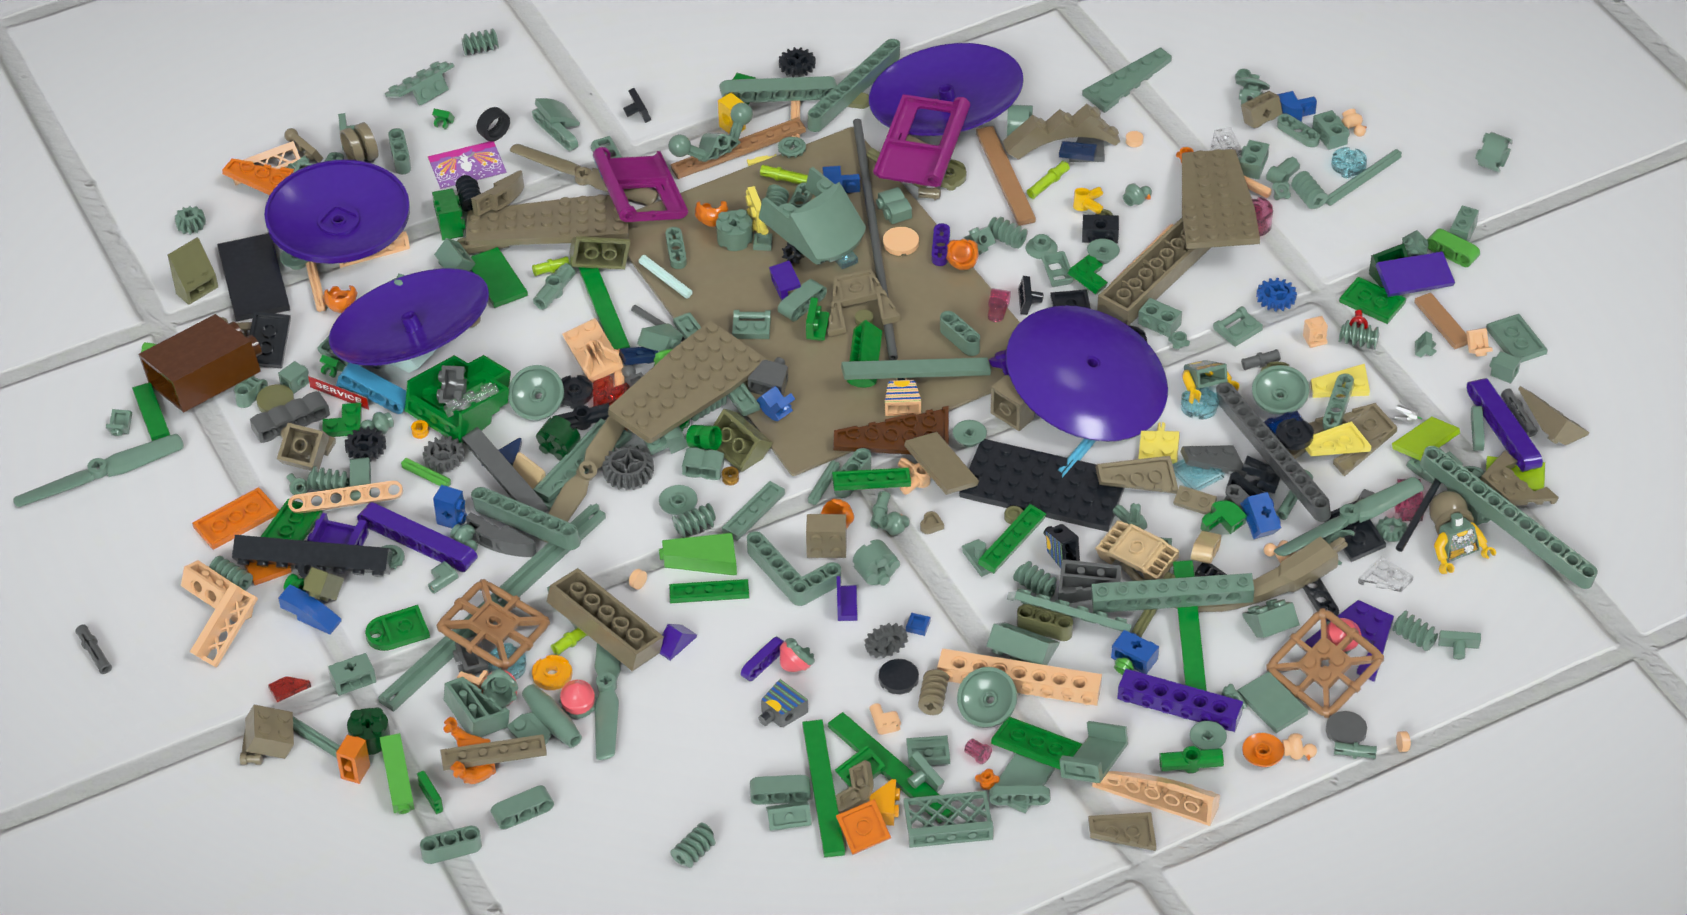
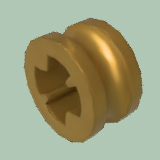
[722,466,739,486]

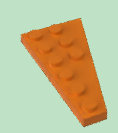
[222,158,294,195]

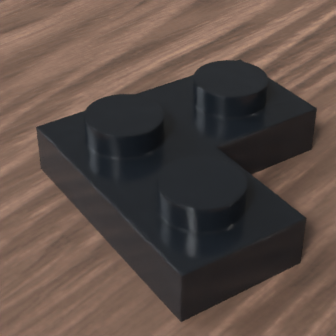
[1242,455,1280,494]

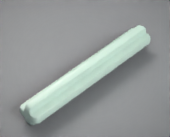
[639,255,693,299]

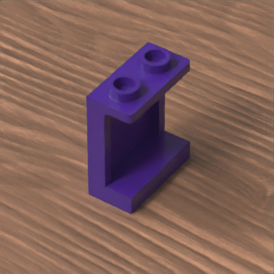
[307,513,369,546]

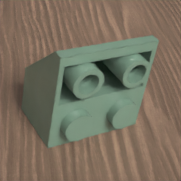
[1242,599,1300,638]

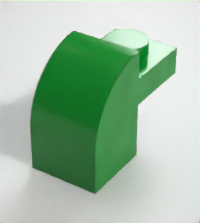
[1200,500,1247,535]

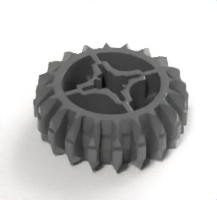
[602,445,654,491]

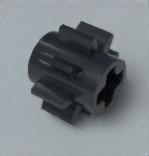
[782,242,804,264]

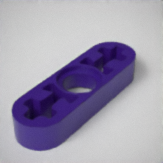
[932,223,950,266]
[741,636,784,682]

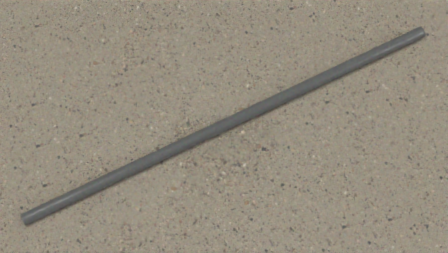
[853,118,898,360]

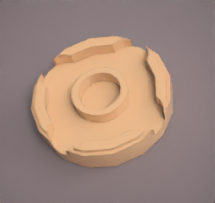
[883,227,919,256]

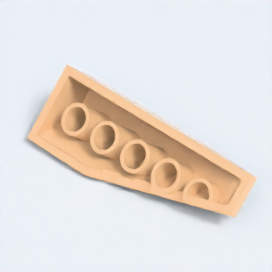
[1092,771,1220,826]

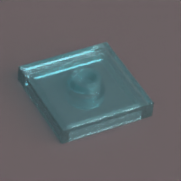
[1172,459,1225,491]

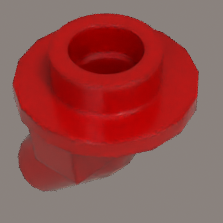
[1350,310,1368,329]

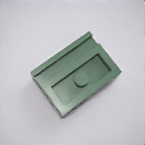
[906,735,950,767]

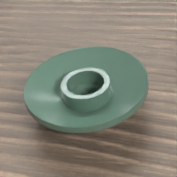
[1236,74,1270,90]
[659,485,698,515]

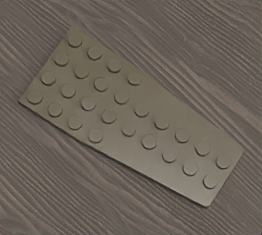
[1182,149,1260,249]
[466,193,629,246]
[608,321,768,443]

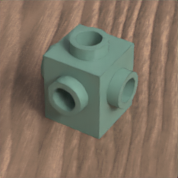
[1239,83,1263,104]
[964,226,996,254]
[1402,230,1428,257]

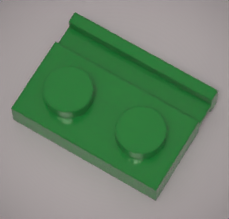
[835,745,887,788]

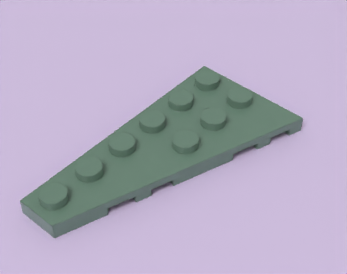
[1007,588,1132,632]

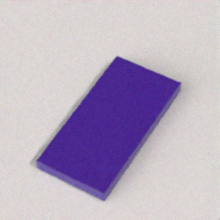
[1375,251,1455,297]

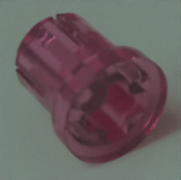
[964,738,992,764]

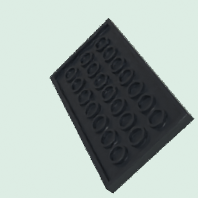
[959,439,1125,532]

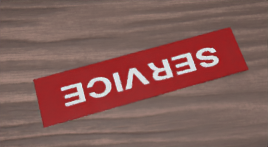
[308,376,369,410]

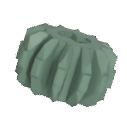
[174,206,206,235]

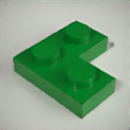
[1067,255,1108,295]
[322,403,362,437]

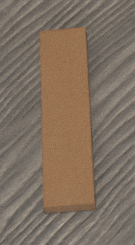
[1414,292,1468,350]

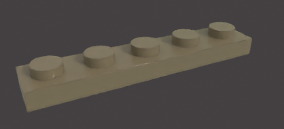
[440,735,547,771]

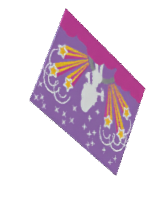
[428,141,507,189]

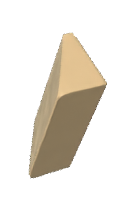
[513,452,546,489]

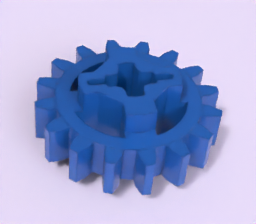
[1256,278,1297,312]

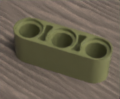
[1017,604,1073,641]

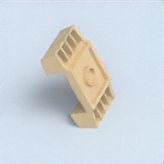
[1095,520,1179,580]

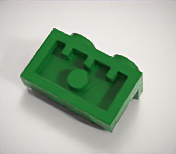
[806,297,830,341]

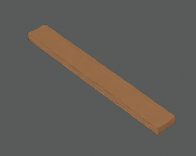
[671,117,806,179]
[976,126,1036,226]

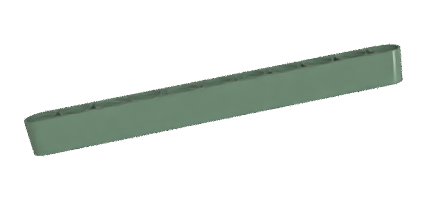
[1420,446,1598,589]

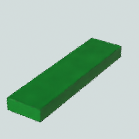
[132,382,170,441]
[832,468,911,491]
[669,579,749,603]

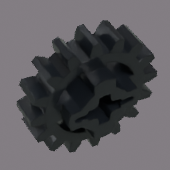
[779,47,816,77]
[345,426,386,462]

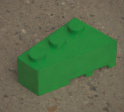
[432,188,466,241]

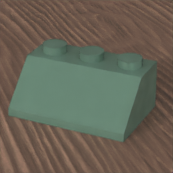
[986,622,1060,665]

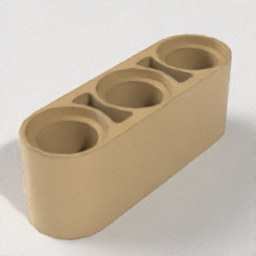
[1191,531,1221,564]

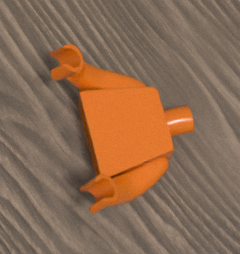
[443,717,496,784]

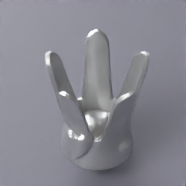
[1393,400,1422,424]

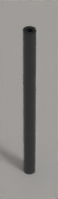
[1396,478,1441,552]

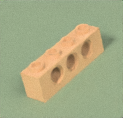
[181,560,253,622]

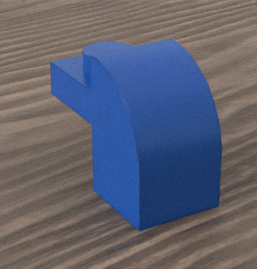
[1277,91,1317,122]
[823,166,860,193]
[756,386,795,421]

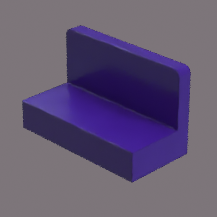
[769,261,801,301]
[836,576,858,621]

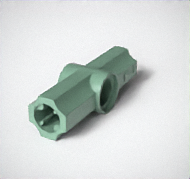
[533,263,575,310]

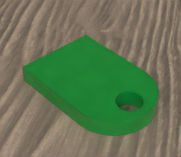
[365,605,430,651]

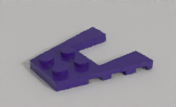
[1305,600,1394,682]

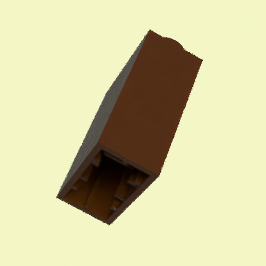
[138,314,262,413]

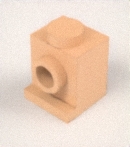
[1303,316,1328,348]

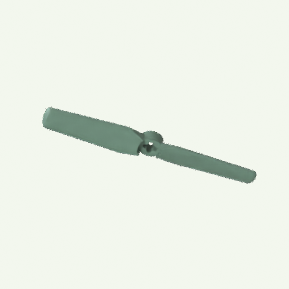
[13,434,184,507]
[1274,477,1424,556]
[595,643,621,760]

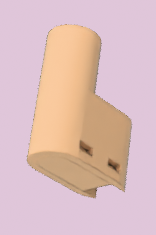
[869,703,901,735]

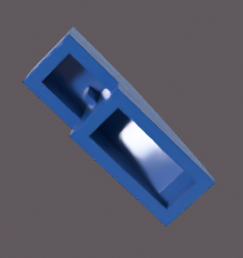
[278,585,342,635]

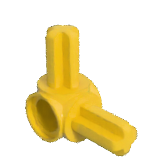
[1073,187,1103,214]

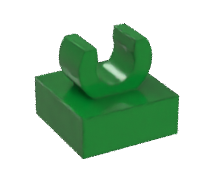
[432,108,455,129]
[320,355,345,378]

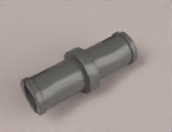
[1241,349,1281,370]

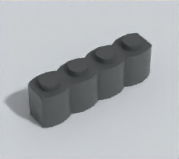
[250,391,330,443]

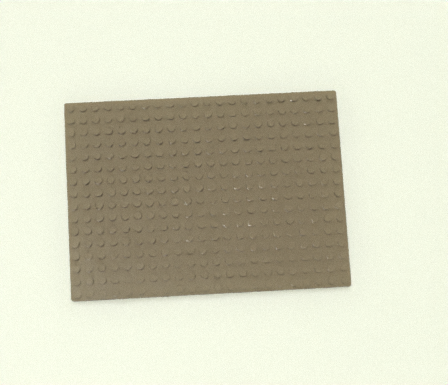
[628,127,1020,476]

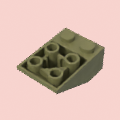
[167,237,218,305]

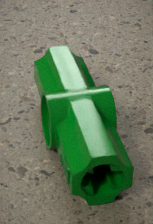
[1159,746,1224,773]

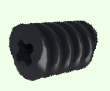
[455,175,481,212]

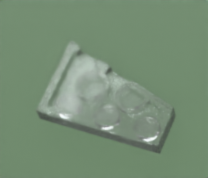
[443,382,499,417]

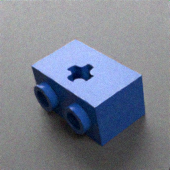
[433,485,467,529]
[1240,492,1281,539]
[1111,630,1159,674]

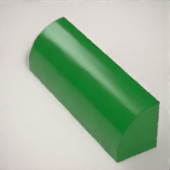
[847,319,882,388]

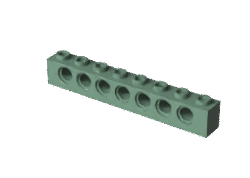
[1091,573,1254,613]

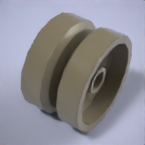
[340,122,379,161]

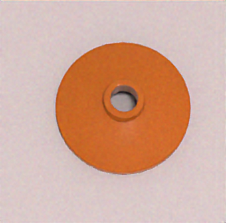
[1242,733,1284,767]

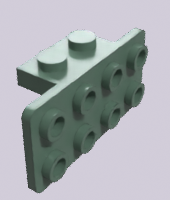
[385,61,454,105]

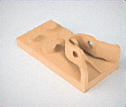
[562,318,623,383]

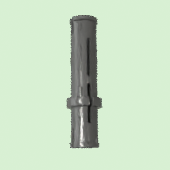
[1501,388,1538,437]
[75,624,112,674]

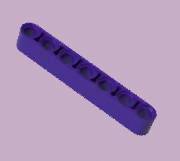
[1466,378,1543,472]
[357,502,478,572]

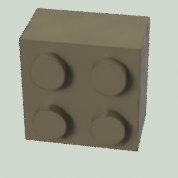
[991,375,1034,431]
[277,423,329,472]
[806,514,847,558]
[245,704,294,759]

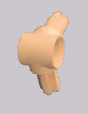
[898,458,931,495]

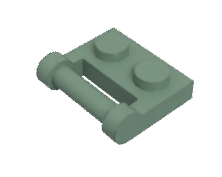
[1213,306,1263,347]
[732,310,771,339]

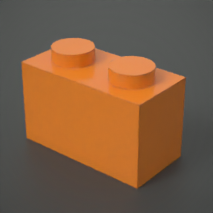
[336,735,370,784]

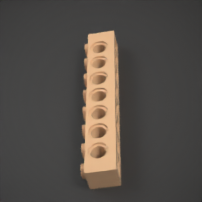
[937,648,1102,706]

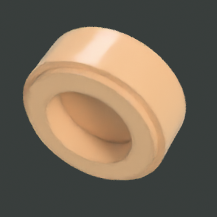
[1126,131,1143,147]
[629,569,647,590]
[1396,731,1411,752]

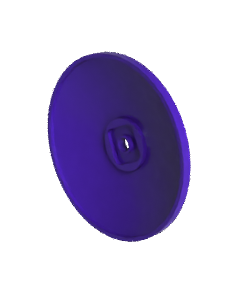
[264,160,410,264]

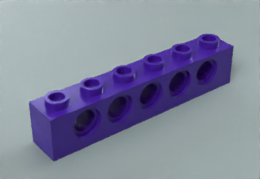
[1117,669,1243,732]

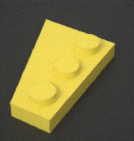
[1310,364,1370,398]
[1305,421,1371,456]

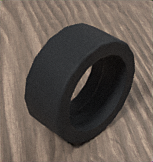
[476,107,510,142]

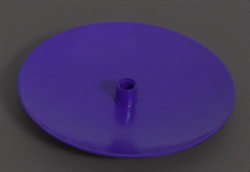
[869,43,1024,136]
[329,268,489,366]
[1006,306,1168,442]

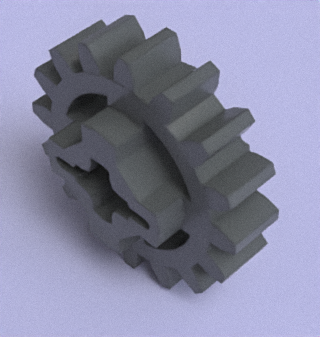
[423,436,465,472]
[864,623,908,658]

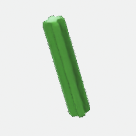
[401,458,451,487]

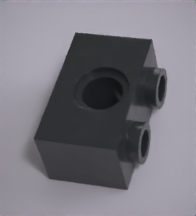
[1082,214,1119,243]

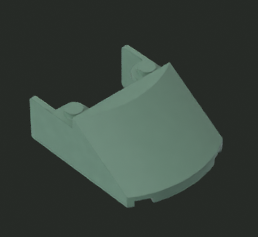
[759,167,866,264]

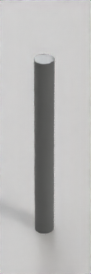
[631,305,685,342]

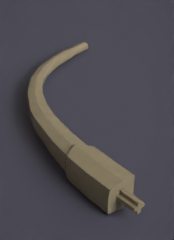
[1119,537,1348,612]

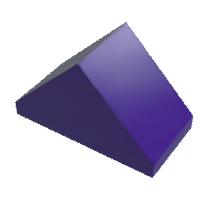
[659,624,697,661]

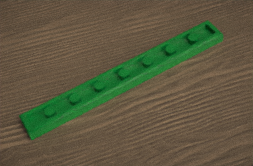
[577,267,630,350]
[1173,560,1207,691]
[828,712,954,824]
[802,719,845,858]

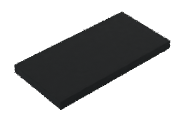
[217,233,290,322]

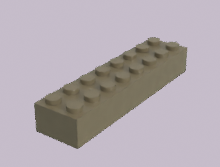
[1097,218,1210,325]

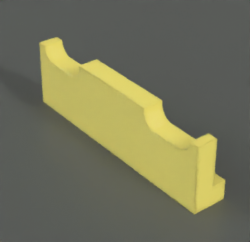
[747,154,776,166]

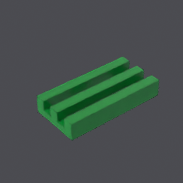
[417,771,443,815]

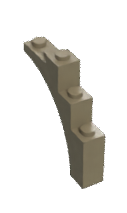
[1003,103,1121,160]

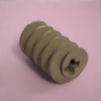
[918,669,949,715]

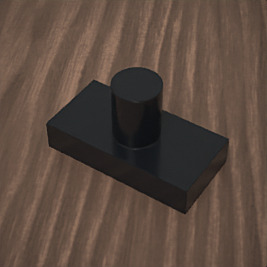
[623,88,651,123]
[1018,275,1044,315]
[1226,471,1264,496]

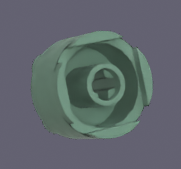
[1007,105,1033,137]
[1475,132,1513,173]
[716,209,753,251]
[852,539,900,586]

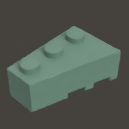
[443,677,510,737]

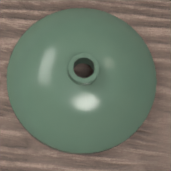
[508,365,564,421]
[1252,365,1309,415]
[957,667,1017,728]

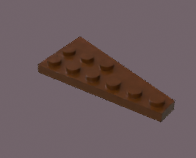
[833,406,949,455]

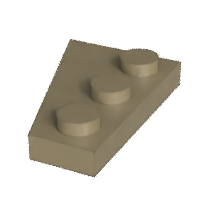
[1088,812,1156,851]

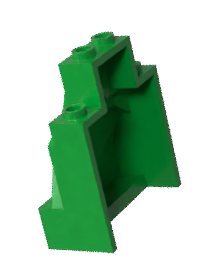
[405,355,511,444]

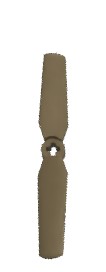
[510,144,658,205]
[539,416,625,543]

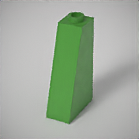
[659,533,737,575]
[380,733,415,814]

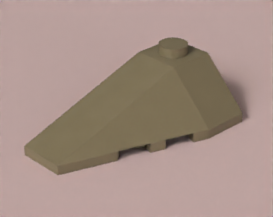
[1518,386,1590,445]

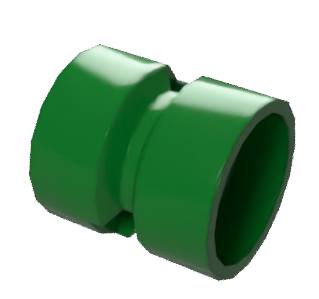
[686,425,722,450]

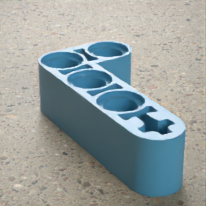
[336,363,406,414]

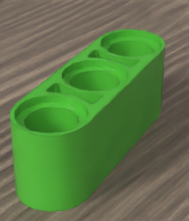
[1427,229,1480,267]

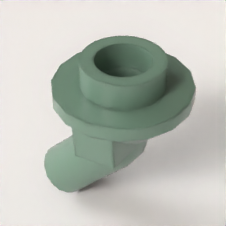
[286,473,308,495]
[1222,684,1248,709]

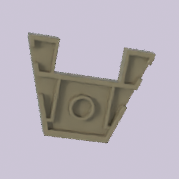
[1480,451,1559,506]

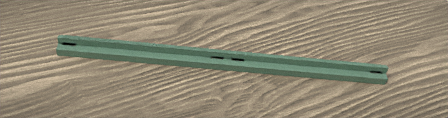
[378,503,606,712]

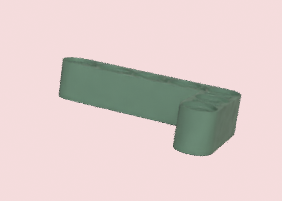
[747,531,842,606]

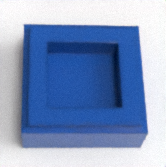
[906,612,931,636]

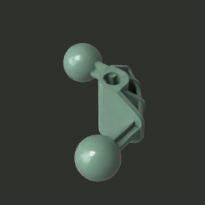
[668,103,753,162]

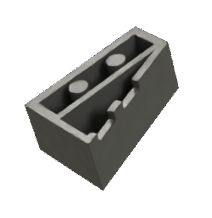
[1058,559,1122,603]

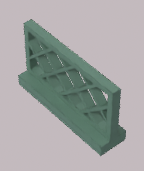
[903,791,994,848]

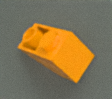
[869,779,900,826]

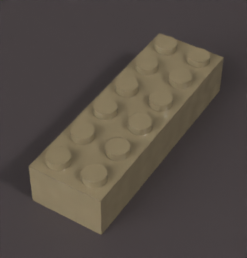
[547,568,664,671]

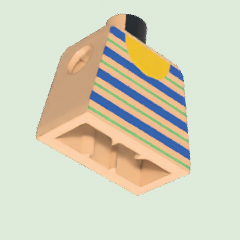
[885,378,921,416]

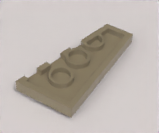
[1095,456,1178,494]

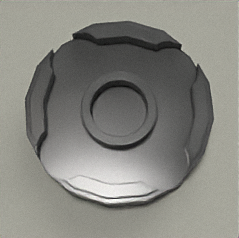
[1325,711,1367,744]

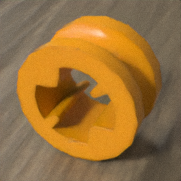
[411,420,429,439]

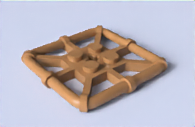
[437,579,550,670]
[1266,608,1384,718]

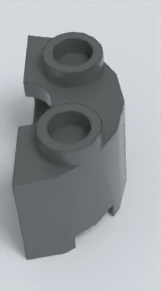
[437,365,467,404]
[453,636,489,674]

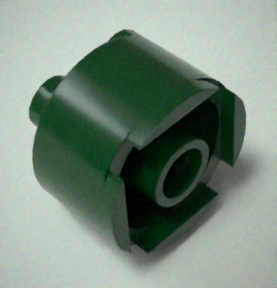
[536,416,581,461]
[347,707,390,755]

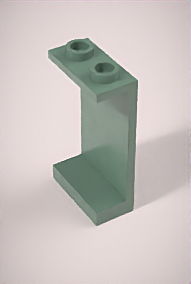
[1059,721,1128,783]

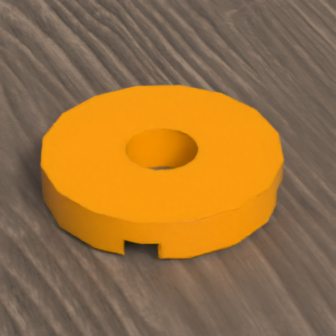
[532,655,573,690]

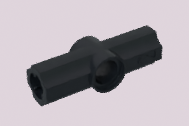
[555,403,609,430]

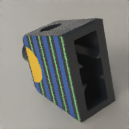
[1043,524,1080,568]

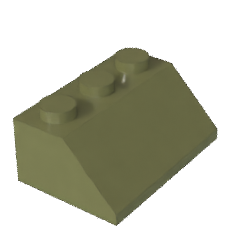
[569,236,631,270]
[713,409,773,472]

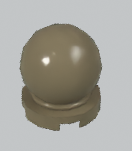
[1429,491,1474,535]

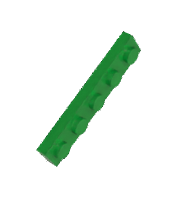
[978,504,1046,574]

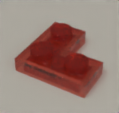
[593,375,630,407]

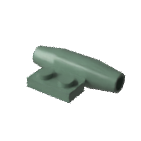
[507,684,582,747]

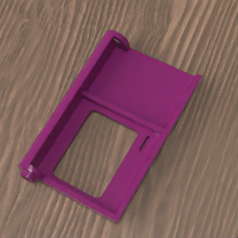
[873,94,970,187]
[593,147,689,222]

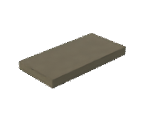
[904,432,979,495]

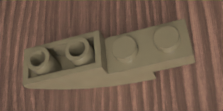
[471,170,524,216]

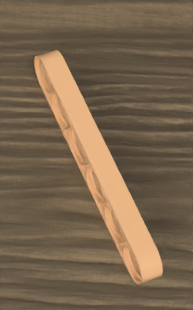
[288,481,403,514]

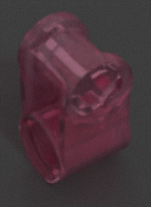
[988,288,1011,322]

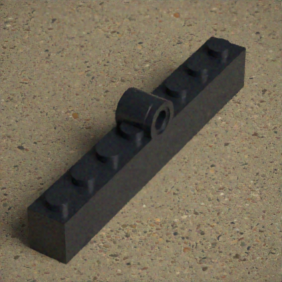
[232,535,393,579]

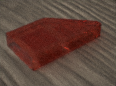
[268,676,311,702]

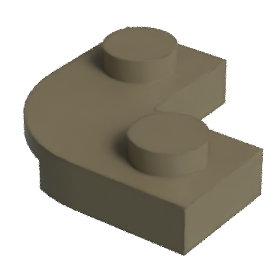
[836,760,874,814]

